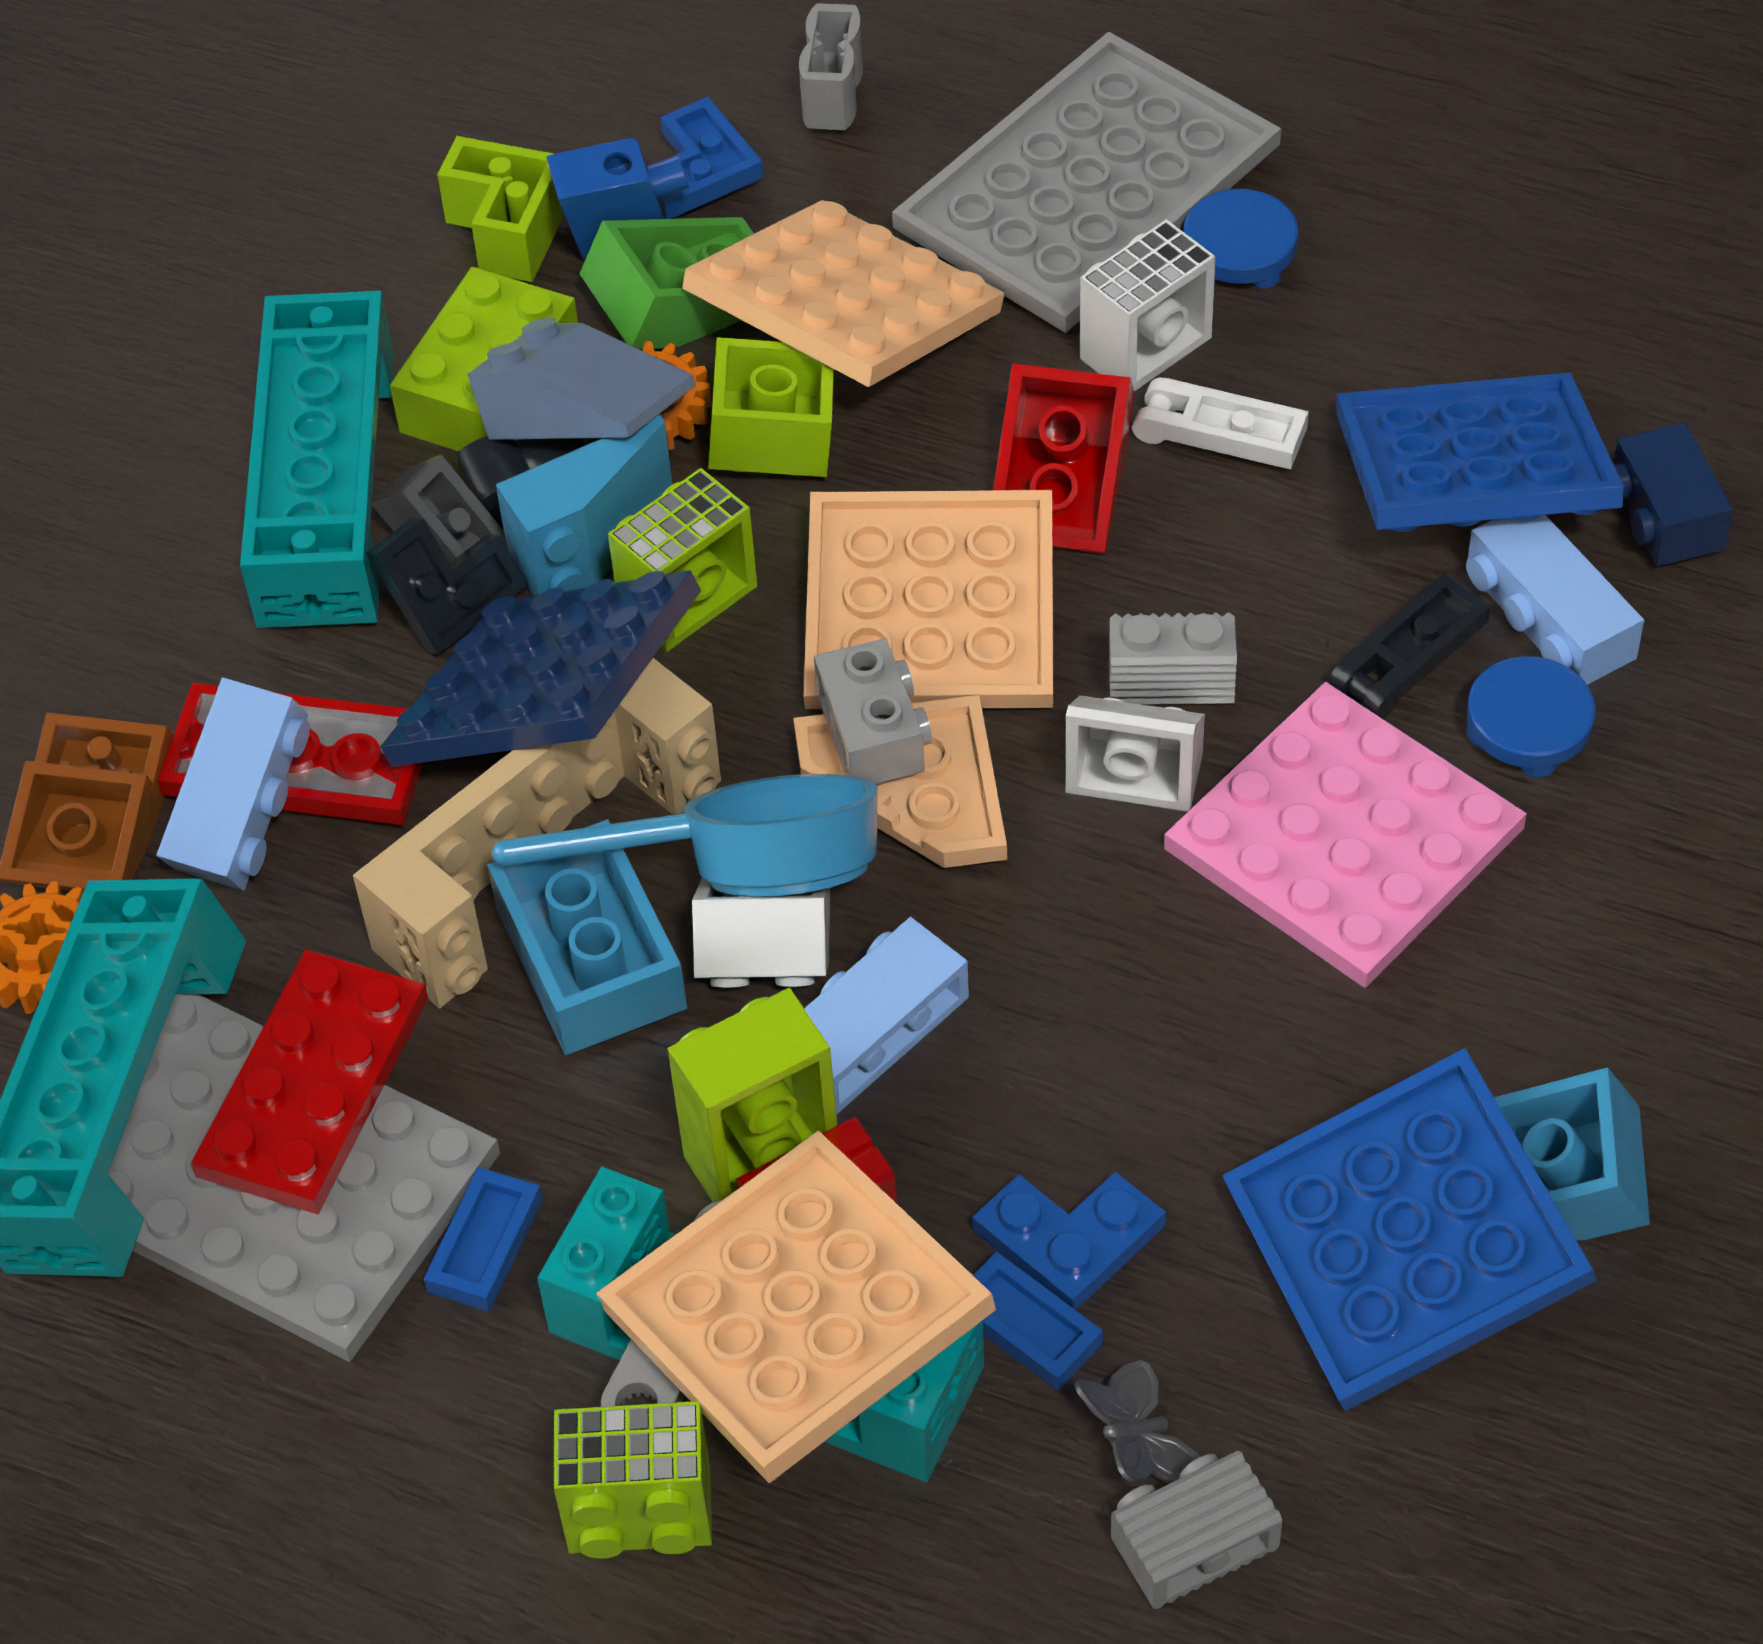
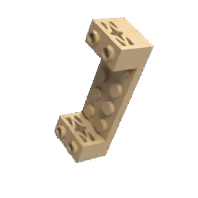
[353,658,721,1009]

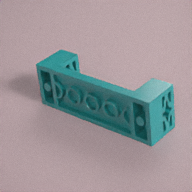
[240,291,394,628]
[0,879,247,1277]
[537,1166,984,1483]

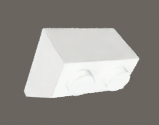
[1066,696,1205,811]
[692,878,830,988]

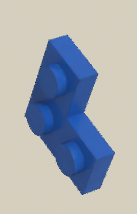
[658,96,764,219]
[972,1172,1166,1310]

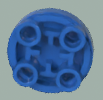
[1184,189,1298,288]
[1466,656,1595,777]

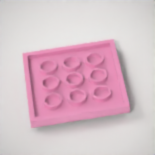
[1164,682,1527,988]

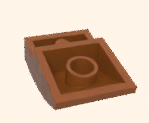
[0,712,173,892]

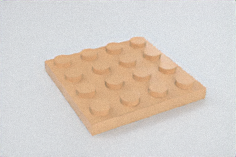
[682,200,1005,387]
[804,490,1053,709]
[596,1130,996,1483]

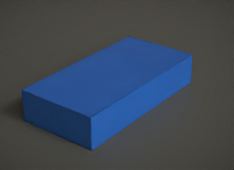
[423,1167,543,1312]
[973,1251,1103,1391]

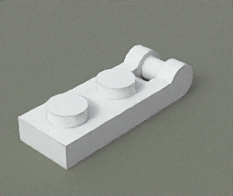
[1132,377,1309,470]

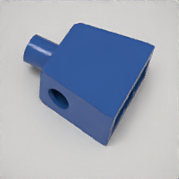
[546,138,689,262]

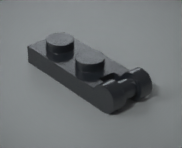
[1328,573,1491,719]

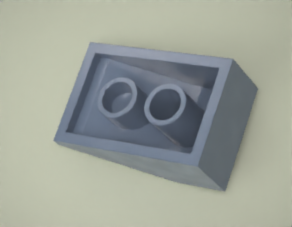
[468,318,696,439]

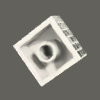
[1080,219,1215,391]

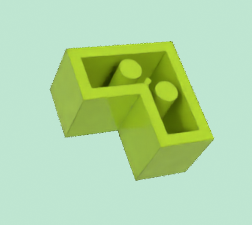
[437,136,565,282]

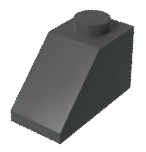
[372,455,507,563]

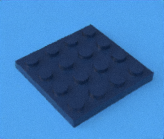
[380,570,701,767]

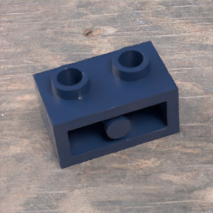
[1613,422,1733,567]

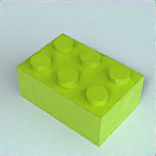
[390,267,578,451]
[667,987,837,1203]

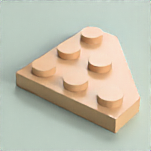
[793,695,1007,868]

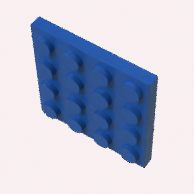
[1336,372,1623,532]
[1222,1048,1597,1411]

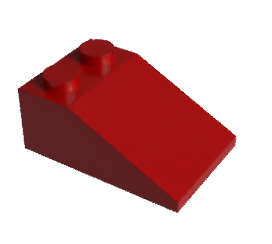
[993,363,1135,555]

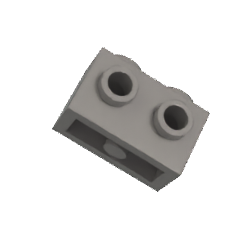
[814,638,932,784]

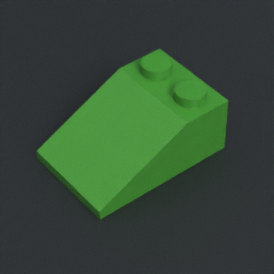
[579,217,754,350]

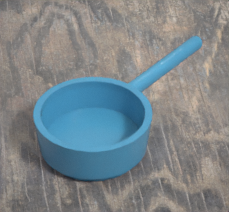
[492,774,878,897]

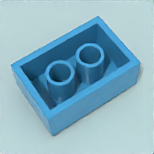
[487,819,687,1056]

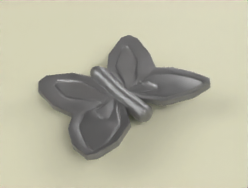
[1074,1360,1200,1484]

